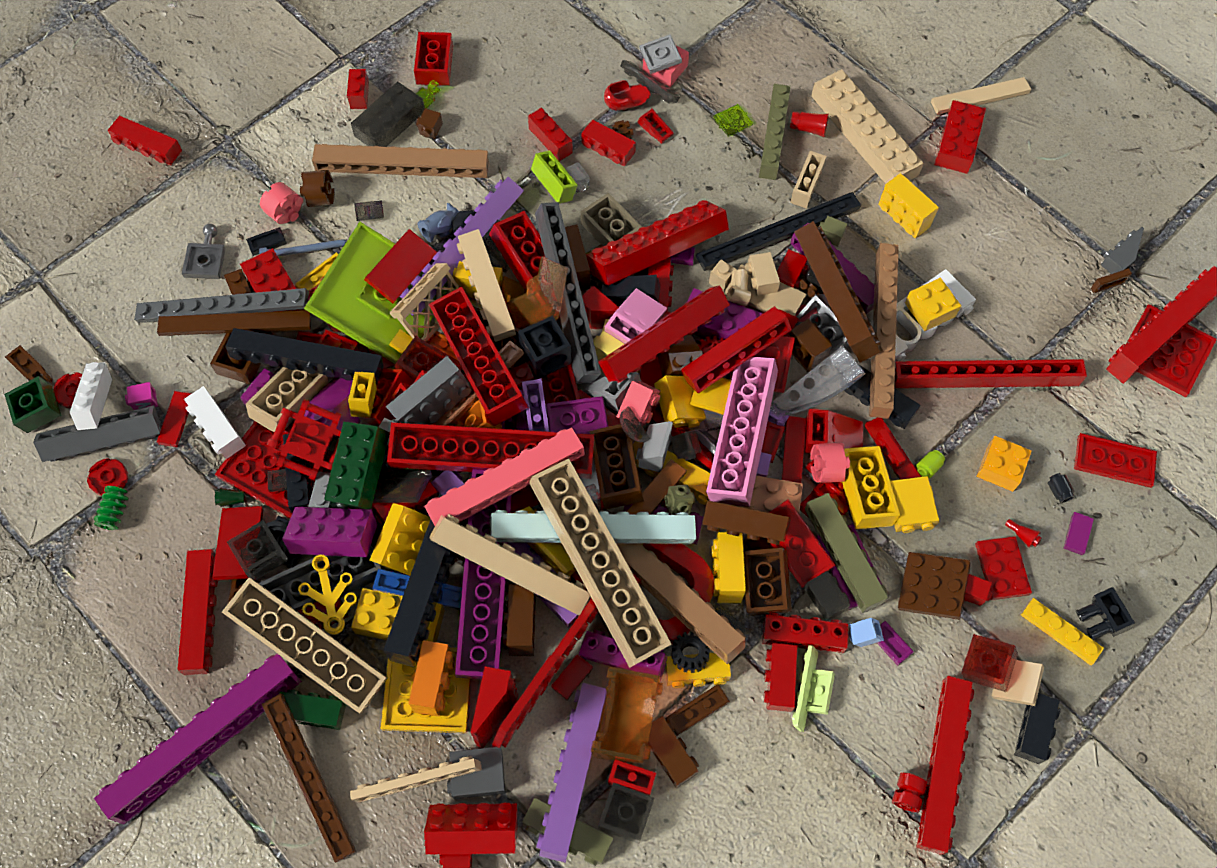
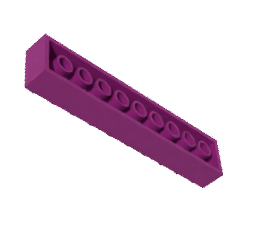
[455,469,512,679]
[94,653,302,825]

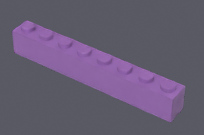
[536,683,607,863]

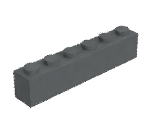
[33,405,161,462]

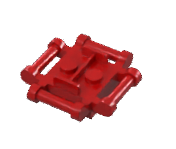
[267,399,342,480]

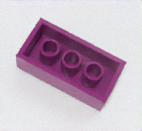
[687,288,762,340]
[283,507,378,557]

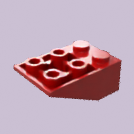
[805,409,863,453]

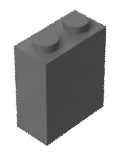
[446,747,506,799]

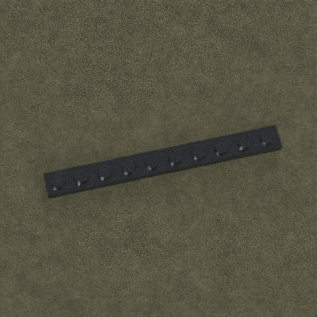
[696,192,861,271]

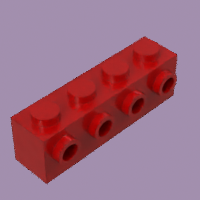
[762,613,848,653]

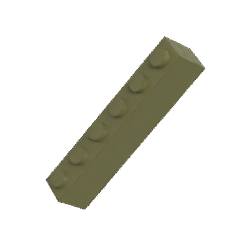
[759,83,791,180]
[805,493,888,613]

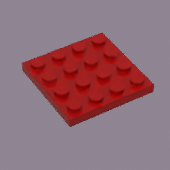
[1126,304,1217,398]

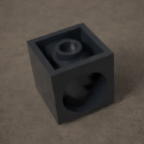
[518,315,571,379]

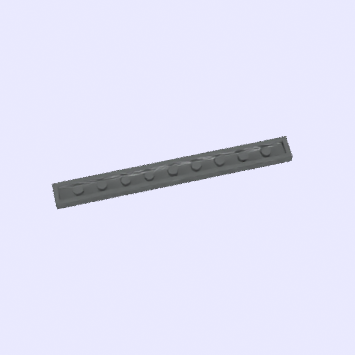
[134,288,309,323]

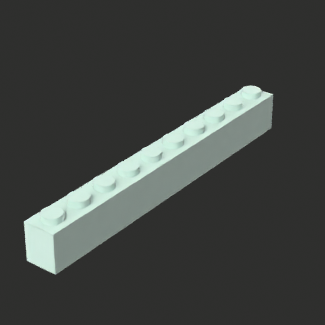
[490,510,696,544]

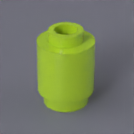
[917,450,945,478]

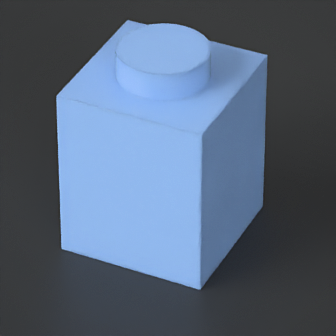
[848,618,884,647]

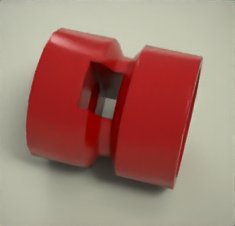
[892,772,928,813]

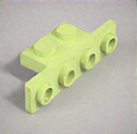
[792,645,835,732]

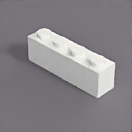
[70,362,112,430]
[184,386,246,459]

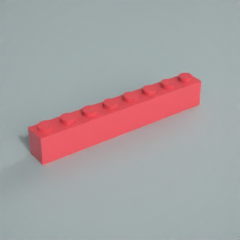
[424,427,585,526]

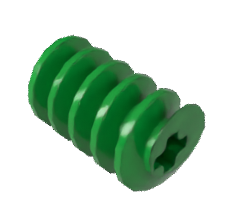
[94,486,129,530]

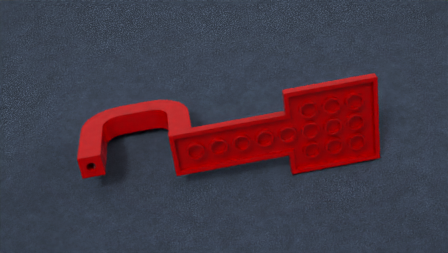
[492,543,714,748]

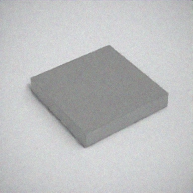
[639,34,682,74]

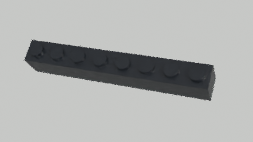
[226,328,384,385]

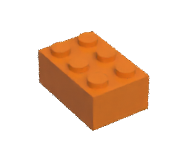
[408,640,455,717]

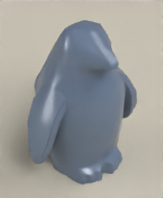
[417,203,459,243]

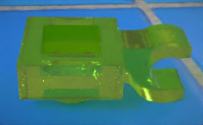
[411,80,440,110]

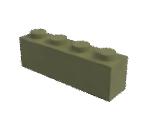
[522,798,613,866]

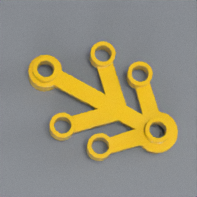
[298,555,357,635]

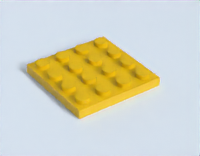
[381,647,471,733]

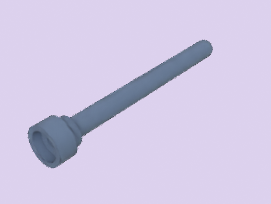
[259,239,347,257]

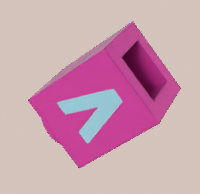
[125,382,158,410]

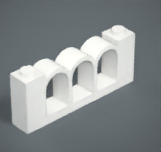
[870,269,976,362]

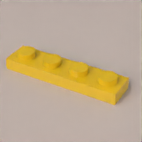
[1021,598,1104,665]

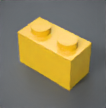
[348,372,377,418]

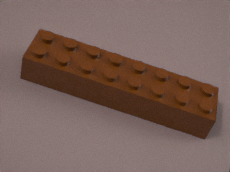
[794,221,881,363]

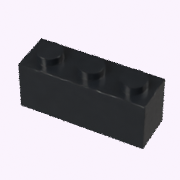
[601,275,661,306]
[1014,693,1061,764]

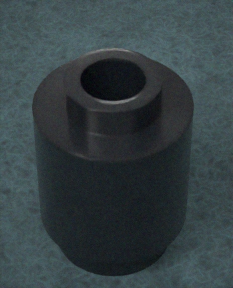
[1047,473,1075,503]

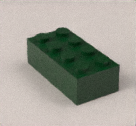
[324,421,390,510]

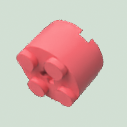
[260,182,304,224]
[810,443,850,483]

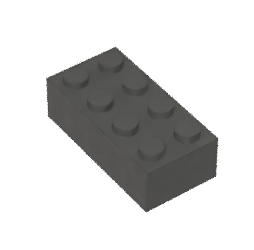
[386,356,474,425]

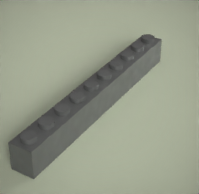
[535,202,601,384]

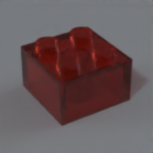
[961,634,1018,692]

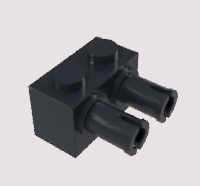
[1076,587,1135,640]

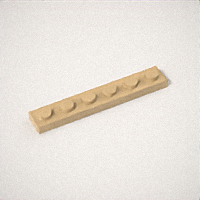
[350,756,482,802]

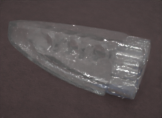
[770,346,865,417]

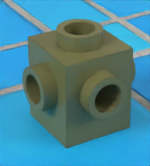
[665,485,695,515]

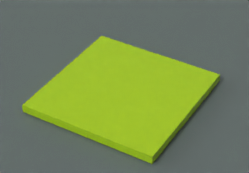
[304,221,448,369]

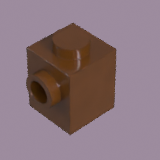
[416,108,443,139]

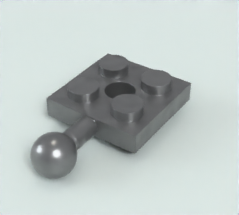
[182,223,226,279]

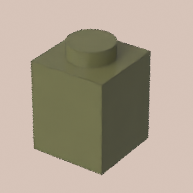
[819,216,847,247]

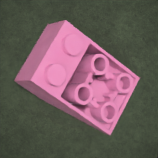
[605,288,667,344]

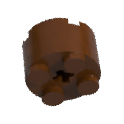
[300,170,335,207]

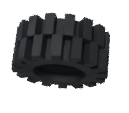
[672,631,710,673]

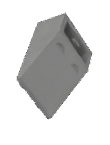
[577,365,641,413]

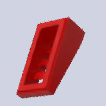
[637,109,674,144]

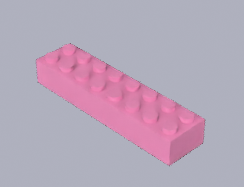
[706,357,778,507]

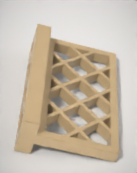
[390,263,460,347]

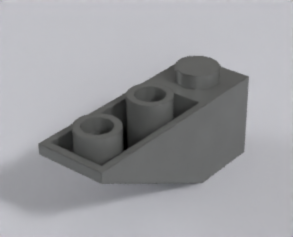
[1101,227,1144,274]

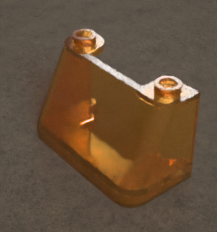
[591,666,663,763]

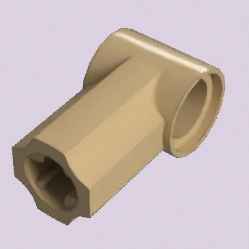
[727,269,751,307]

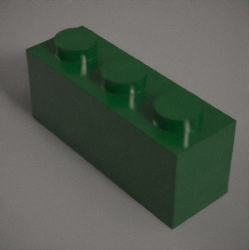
[279,689,346,730]

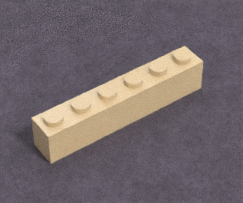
[457,229,516,342]

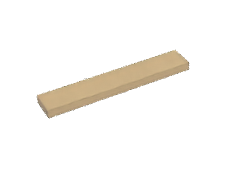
[931,77,1031,115]

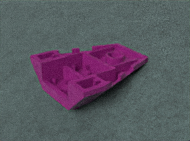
[304,377,361,440]

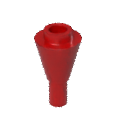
[1005,519,1042,548]

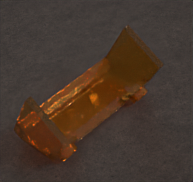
[500,257,568,330]

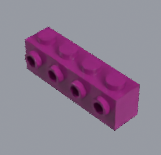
[579,630,668,682]

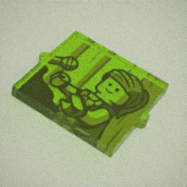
[713,104,753,137]

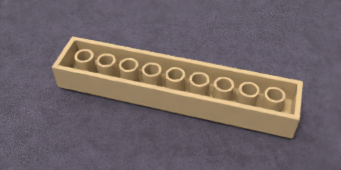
[529,459,671,668]

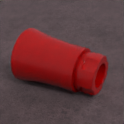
[790,112,829,137]

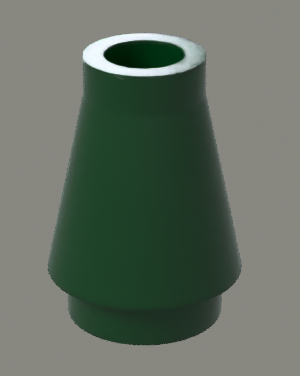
[214,488,245,507]

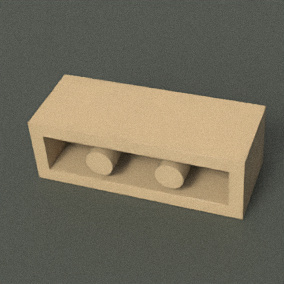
[790,151,827,209]

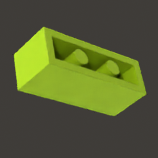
[531,150,578,204]

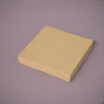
[992,658,1044,706]

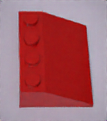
[470,667,519,749]

